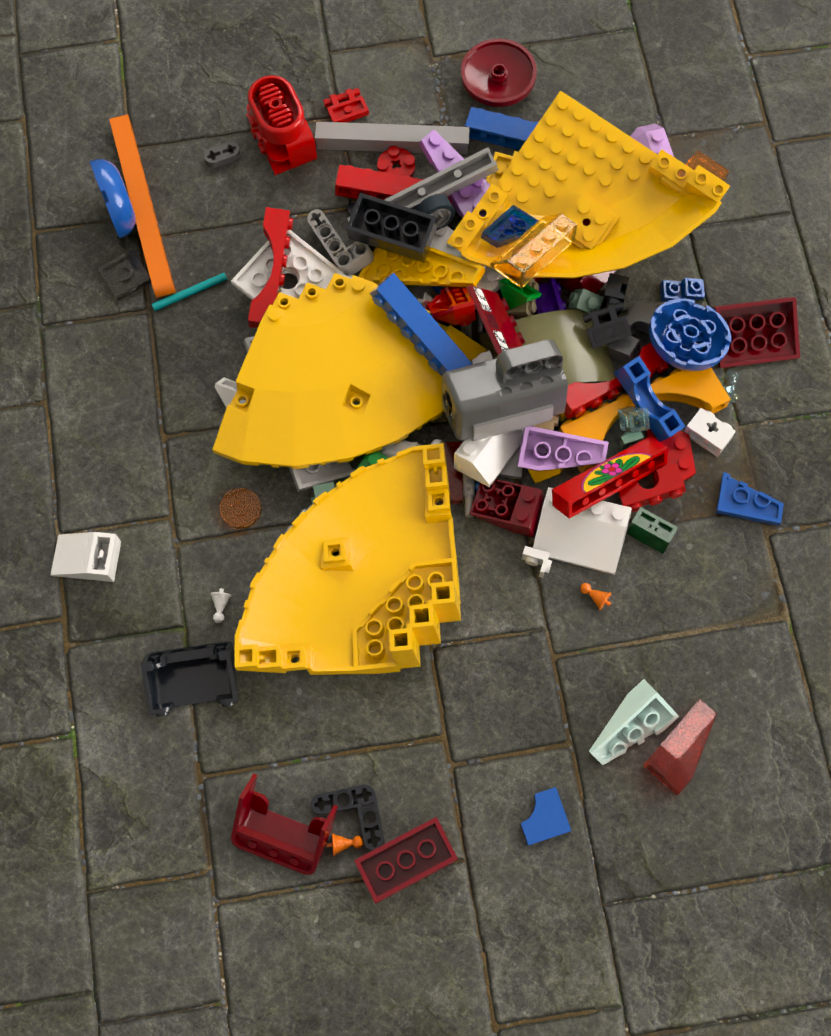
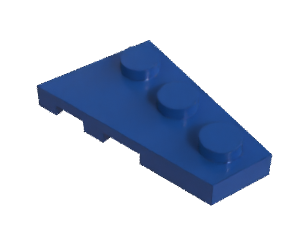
[716,472,784,526]

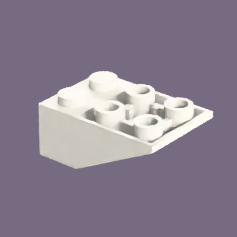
[51,532,121,582]

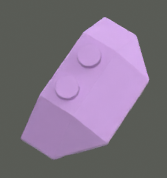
[630,124,674,157]

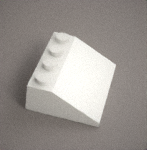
[533,487,632,575]

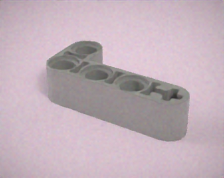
[307,209,374,275]

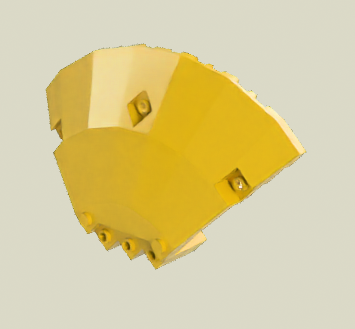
[212,273,487,469]
[235,443,461,675]

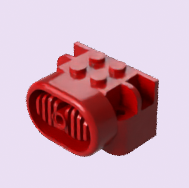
[246,75,317,175]

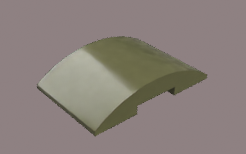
[479,309,616,385]

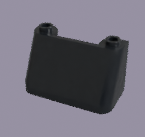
[140,641,239,717]

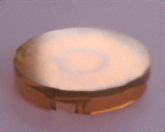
[219,487,262,529]

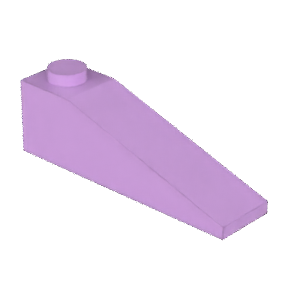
[517,426,609,471]

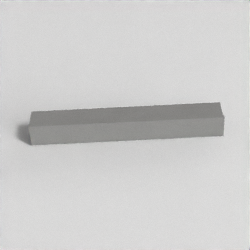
[315,122,469,155]
[347,147,499,222]

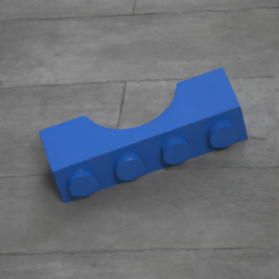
[613,356,686,442]

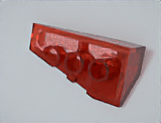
[643,699,717,795]

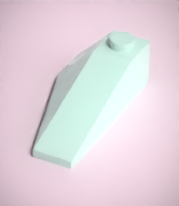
[589,679,679,765]

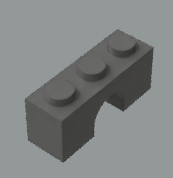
[607,300,657,364]

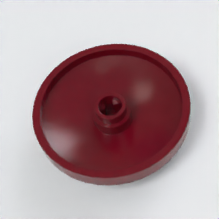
[461,38,537,107]

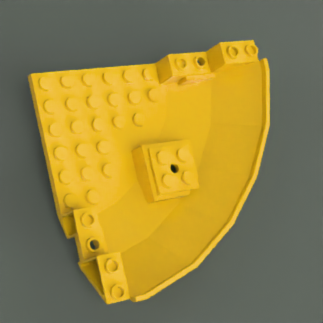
[447,91,730,279]

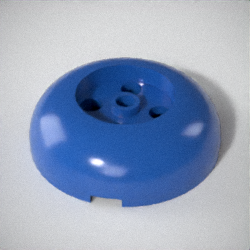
[89,159,136,238]
[649,299,731,371]

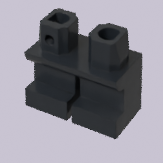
[601,273,629,321]

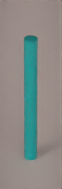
[152,273,227,311]

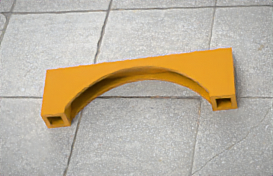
[559,368,731,473]

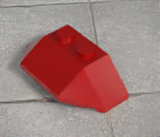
[428,286,476,326]

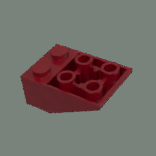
[469,479,545,537]

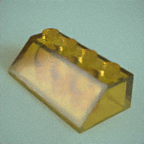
[490,214,577,288]

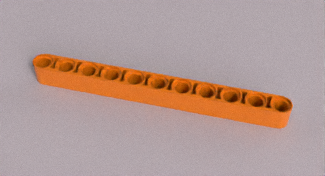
[109,114,176,298]

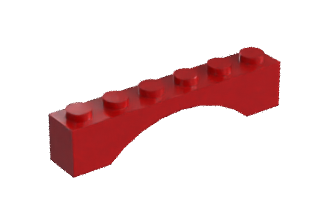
[248,207,294,329]
[563,343,669,419]

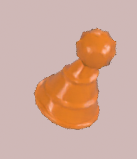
[580,583,611,610]
[327,833,364,856]

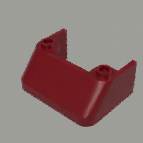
[231,773,338,875]

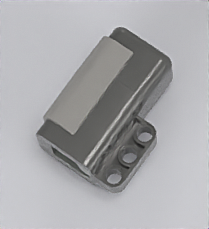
[442,339,568,441]

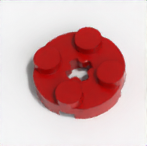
[377,146,415,177]

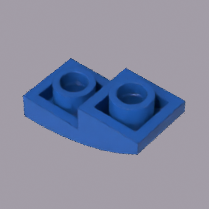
[660,278,705,302]

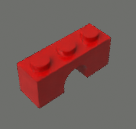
[618,463,686,512]

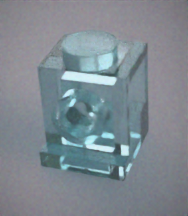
[618,406,650,433]

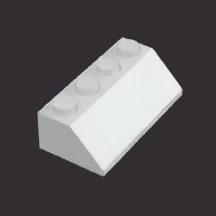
[453,428,524,487]

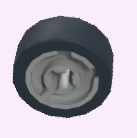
[416,194,455,231]

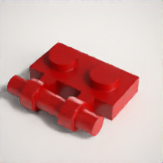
[323,88,369,123]

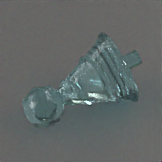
[719,370,740,403]

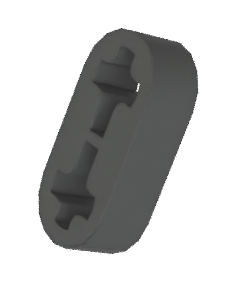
[204,142,240,168]

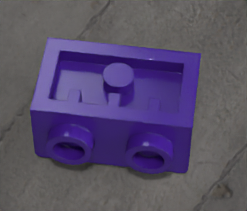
[535,278,566,314]

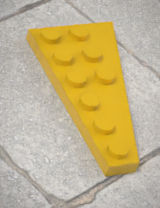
[358,247,486,287]

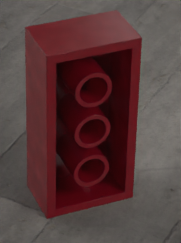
[354,817,458,904]

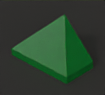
[498,276,541,310]

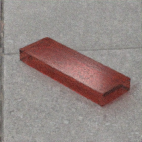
[442,442,463,503]

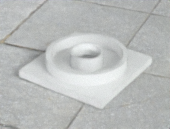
[231,230,344,300]

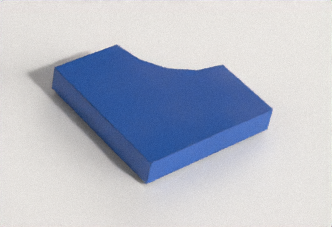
[521,787,571,846]

